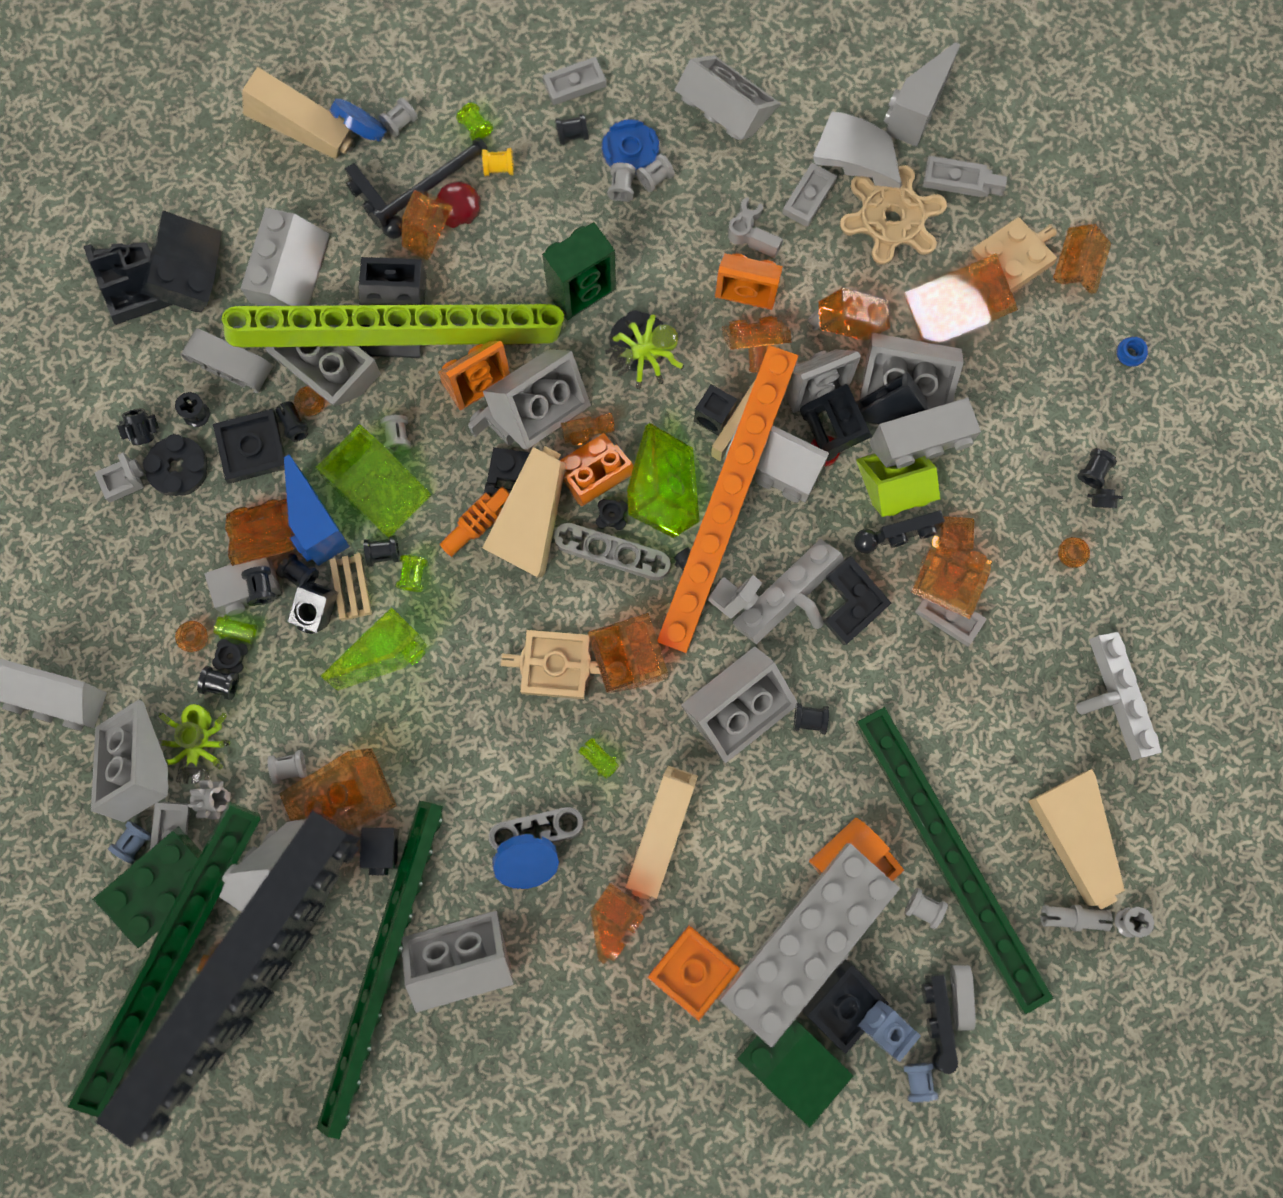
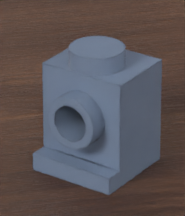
[858,1000,921,1062]

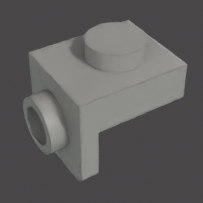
[468,406,515,446]
[94,452,144,503]
[708,575,762,619]

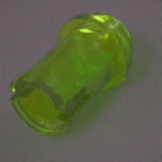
[214,615,257,644]
[579,738,619,779]

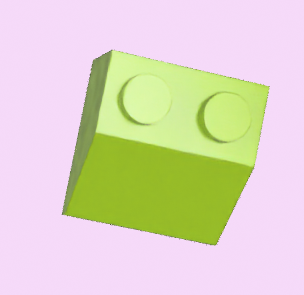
[856,453,940,517]

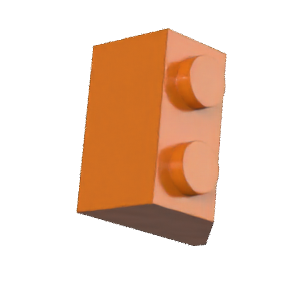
[715,253,783,310]

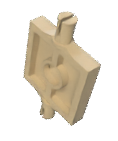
[970,217,1057,295]
[501,630,610,699]

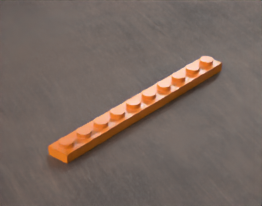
[657,345,799,653]

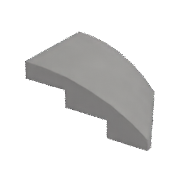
[813,112,902,188]

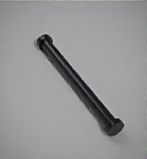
[370,137,488,228]

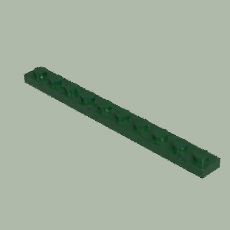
[855,707,1054,1015]
[316,800,443,1140]
[67,801,261,1118]

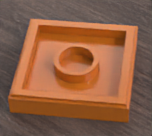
[647,925,740,1021]

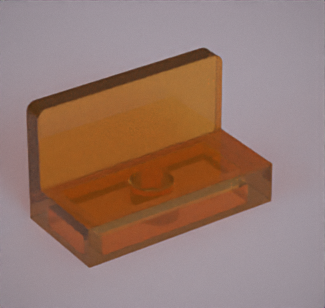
[1053,224,1111,294]

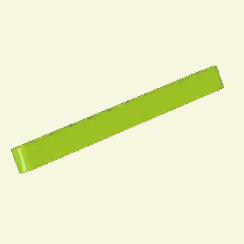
[222,304,564,347]

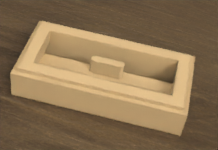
[329,553,372,621]

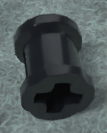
[555,114,589,146]
[175,392,210,428]
[1077,448,1117,489]
[363,535,400,567]
[276,553,319,587]
[241,566,276,606]
[197,666,239,700]
[793,703,829,735]

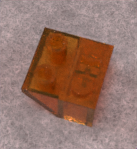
[588,613,668,693]
[590,883,645,964]

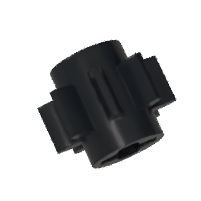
[117,408,159,445]

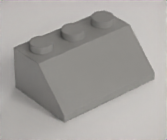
[674,55,781,140]
[241,208,330,306]
[265,325,381,407]
[859,333,964,409]
[483,349,591,449]
[869,398,981,468]
[724,421,829,503]
[681,646,798,764]
[0,659,107,731]
[219,819,306,912]
[401,910,514,1013]

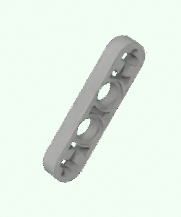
[554,523,670,581]

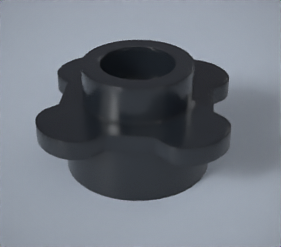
[1087,488,1123,508]
[596,499,628,530]
[212,639,248,673]

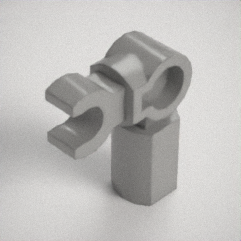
[728,197,783,259]

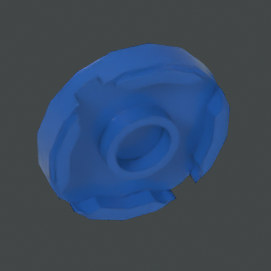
[330,98,386,142]
[602,120,659,175]
[492,834,559,889]

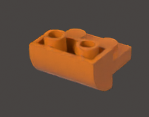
[560,433,635,507]
[809,818,904,882]

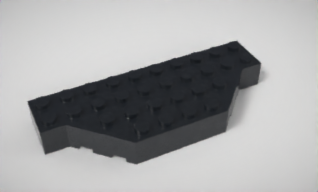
[95,810,360,1148]

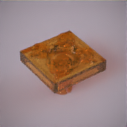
[722,316,792,373]

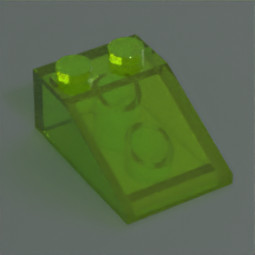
[627,423,700,538]
[321,607,427,691]

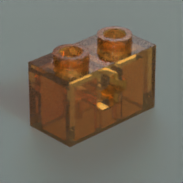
[818,288,890,340]

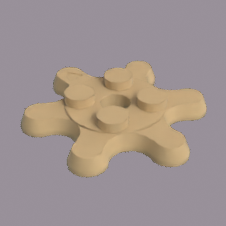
[840,165,947,265]

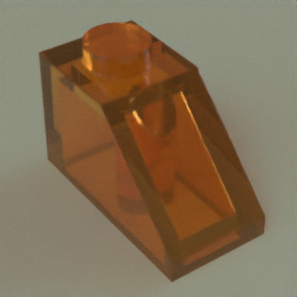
[402,190,453,260]

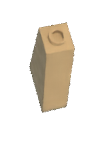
[242,67,354,159]
[482,446,566,577]
[626,766,698,899]
[1028,769,1125,909]

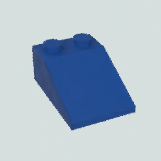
[284,455,350,566]

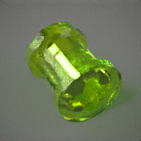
[456,102,493,141]
[395,555,428,592]

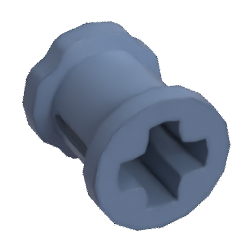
[108,820,151,864]
[904,1062,939,1102]

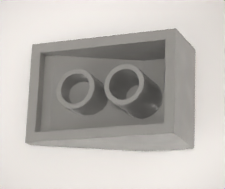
[884,42,961,147]
[785,349,861,413]
[91,700,169,822]

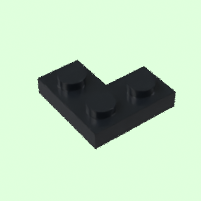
[823,556,892,645]

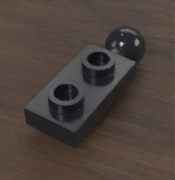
[345,163,405,239]
[854,510,945,554]

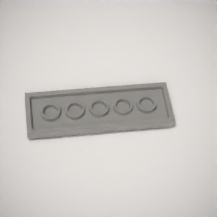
[718,843,900,1047]

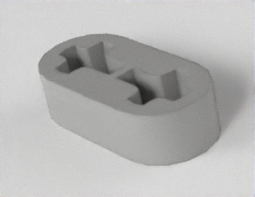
[950,965,976,1031]

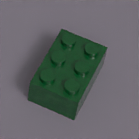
[542,222,616,321]
[93,826,202,949]

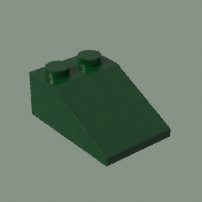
[734,1019,854,1128]

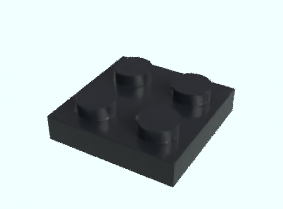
[213,409,285,484]
[802,959,889,1054]

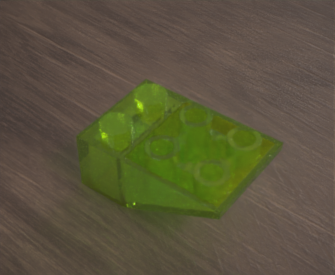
[315,424,431,539]

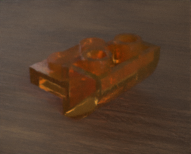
[225,498,295,566]

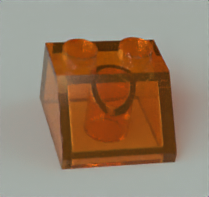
[911,536,992,619]

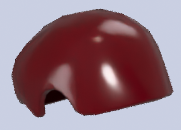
[435,182,480,228]

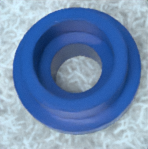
[1116,337,1148,367]

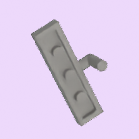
[732,539,844,645]
[1076,632,1162,761]

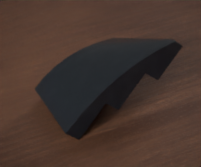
[83,242,173,325]

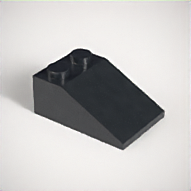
[140,210,222,313]

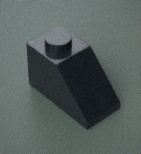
[856,372,928,424]

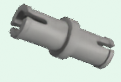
[1041,905,1113,932]

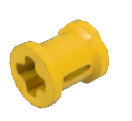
[482,148,514,176]

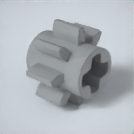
[188,780,231,820]

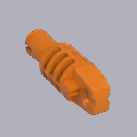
[439,486,510,557]

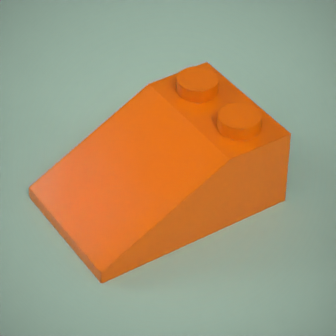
[438,341,510,411]

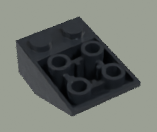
[359,257,427,358]

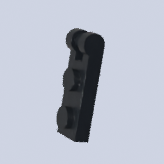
[921,974,958,1074]

